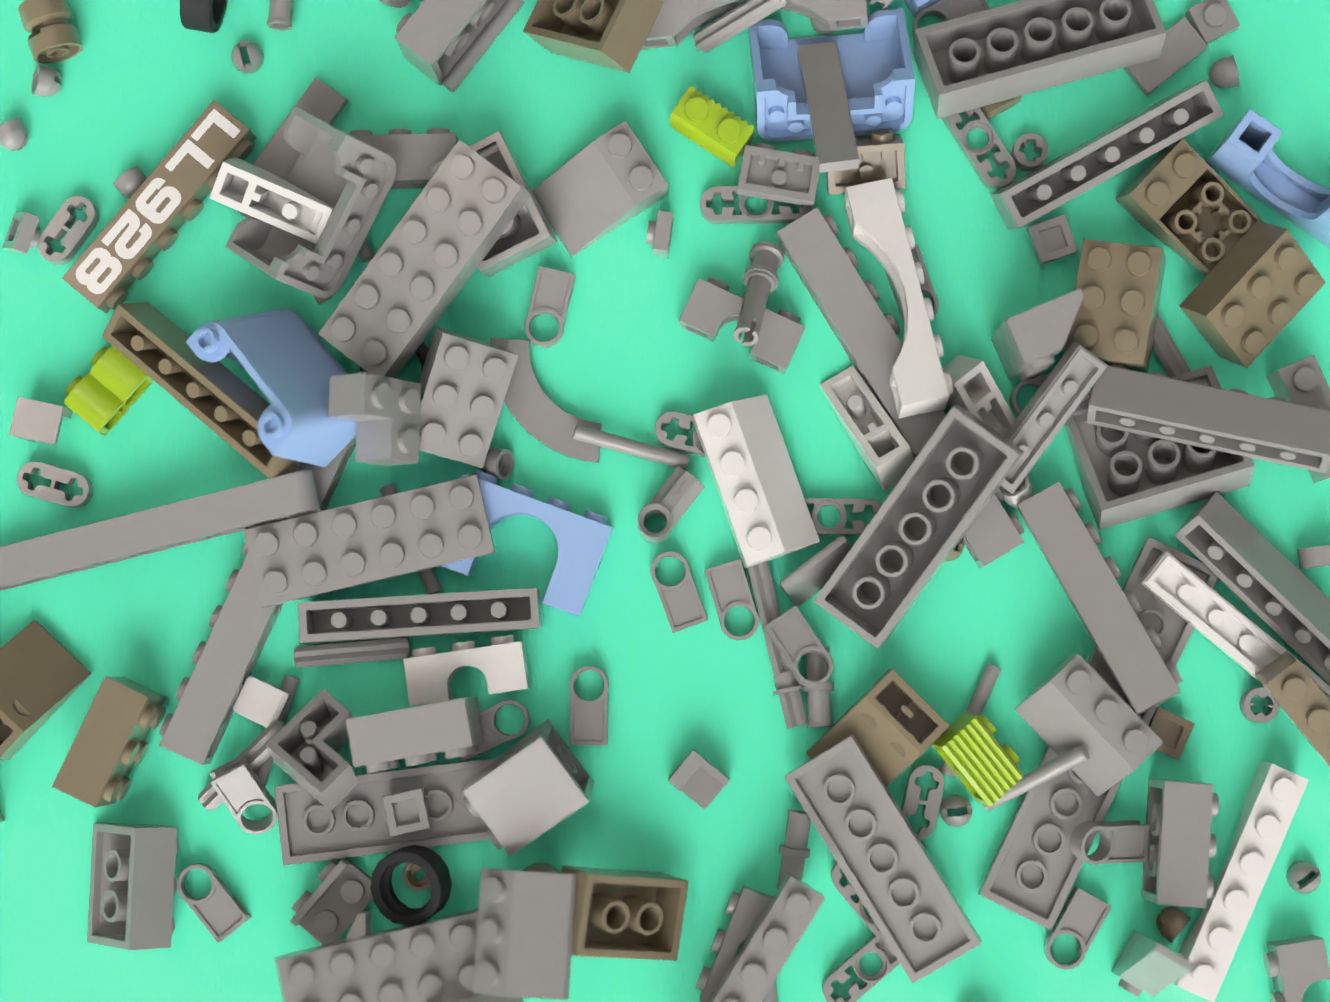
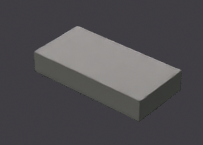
[1123,17,1209,96]

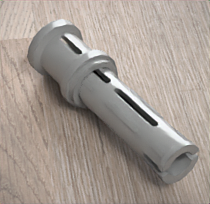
[733,242,784,346]

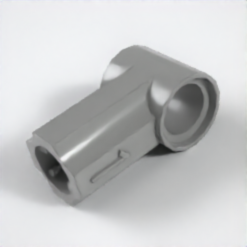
[638,467,705,543]

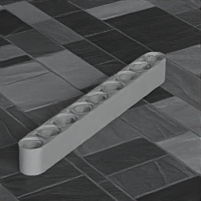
[0,470,321,590]

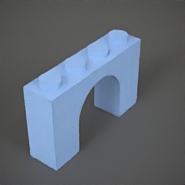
[1207,109,1330,248]
[441,470,613,618]

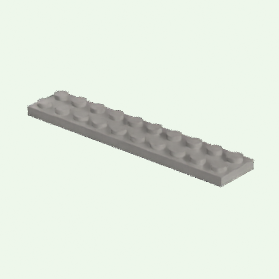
[977,537,1218,930]

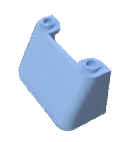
[749,8,915,142]
[186,308,357,468]

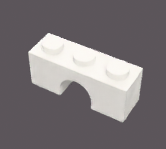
[403,635,531,706]

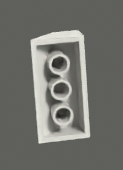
[693,394,820,569]

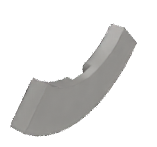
[490,338,602,463]

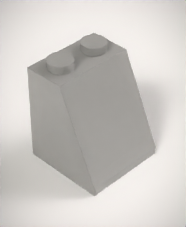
[463,719,594,856]

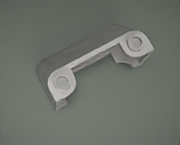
[225,106,397,298]

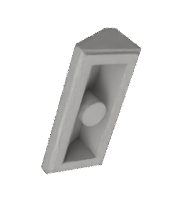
[779,535,851,607]

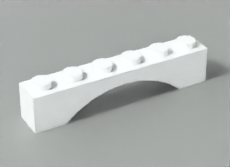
[843,178,953,419]
[1173,762,1309,1002]

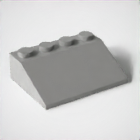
[1065,365,1255,530]

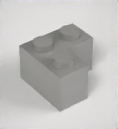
[328,373,421,466]
[266,689,359,812]

